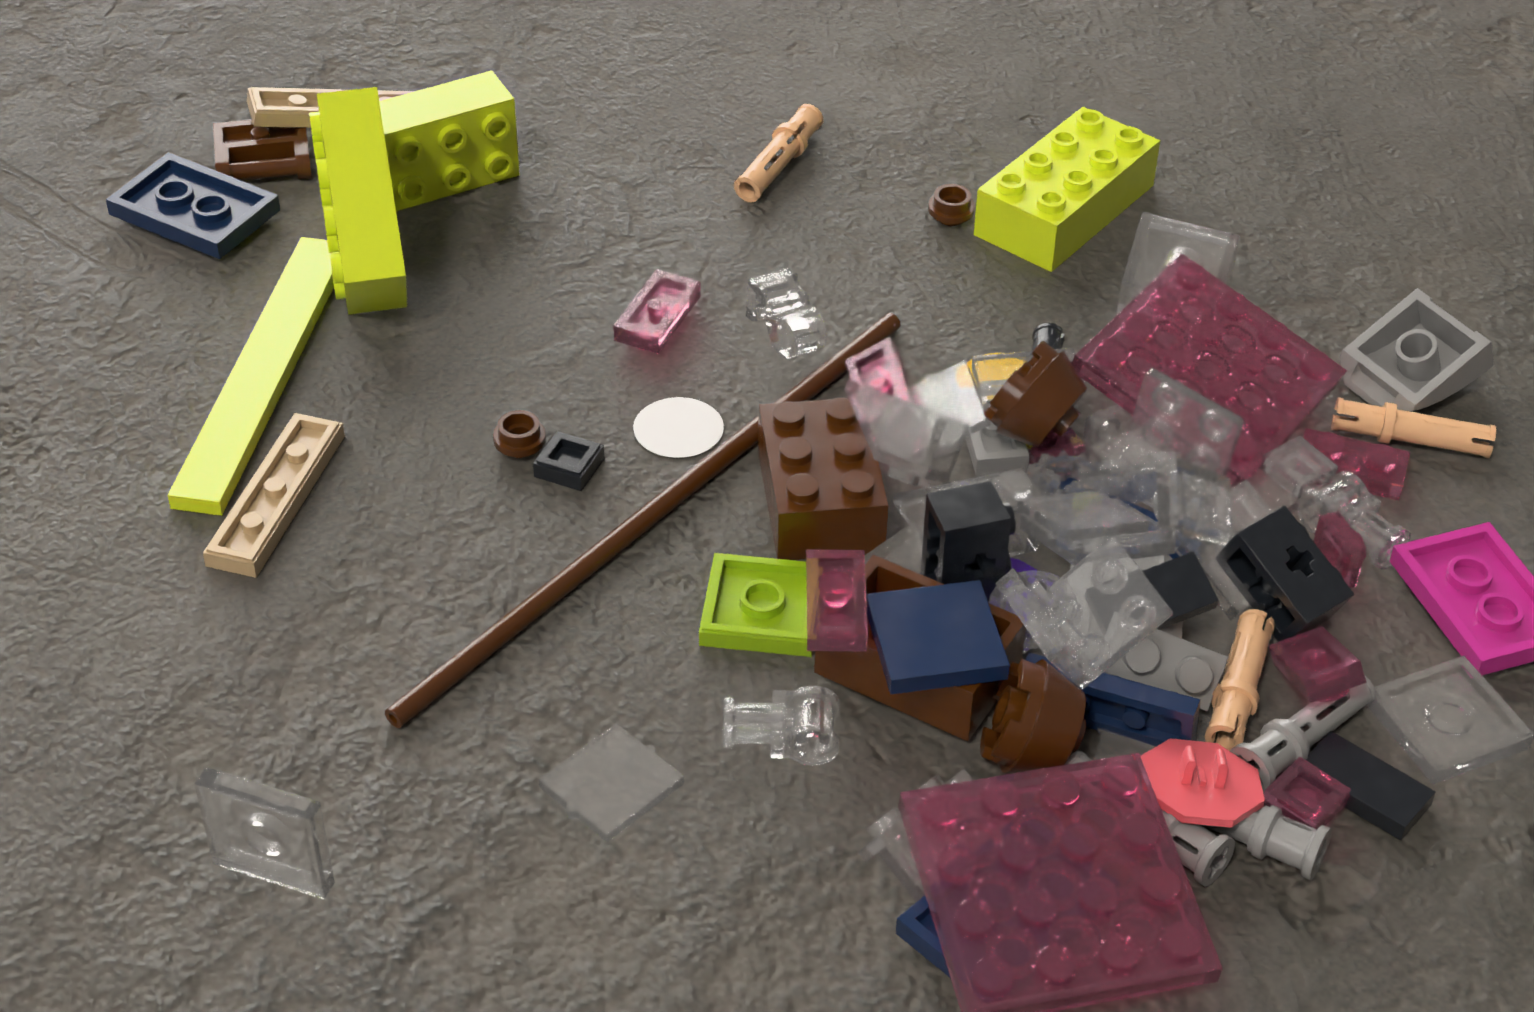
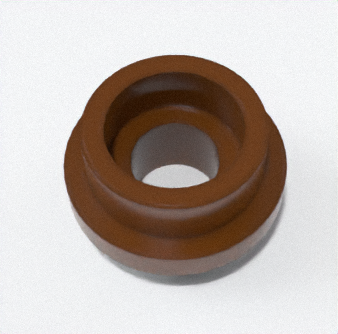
[928,184,975,226]
[493,410,546,458]

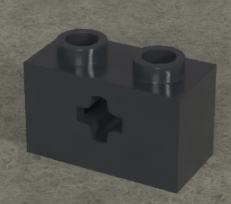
[921,481,1016,603]
[1215,505,1355,647]

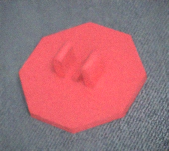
[1136,738,1265,828]

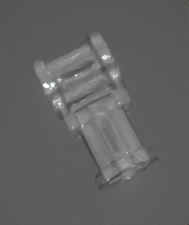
[1296,471,1411,570]
[723,685,840,766]

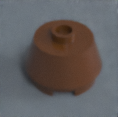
[982,341,1087,448]
[980,658,1086,773]

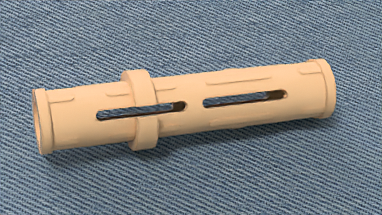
[734,104,823,203]
[1331,397,1496,458]
[1204,609,1275,751]

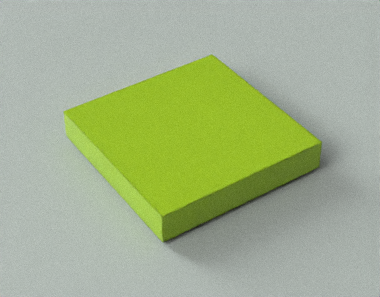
[699,553,824,657]

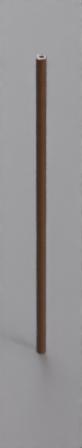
[385,313,901,728]

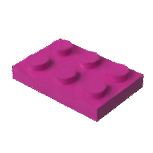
[1389,522,1534,677]

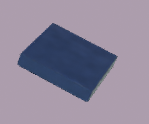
[865,580,1010,695]

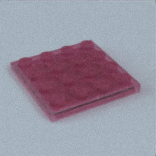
[1071,254,1347,493]
[898,753,1223,1012]

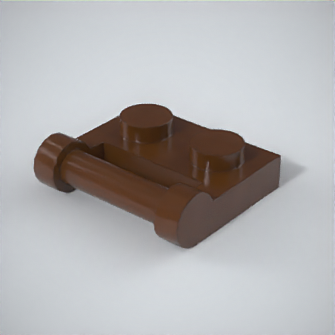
[213,119,312,181]

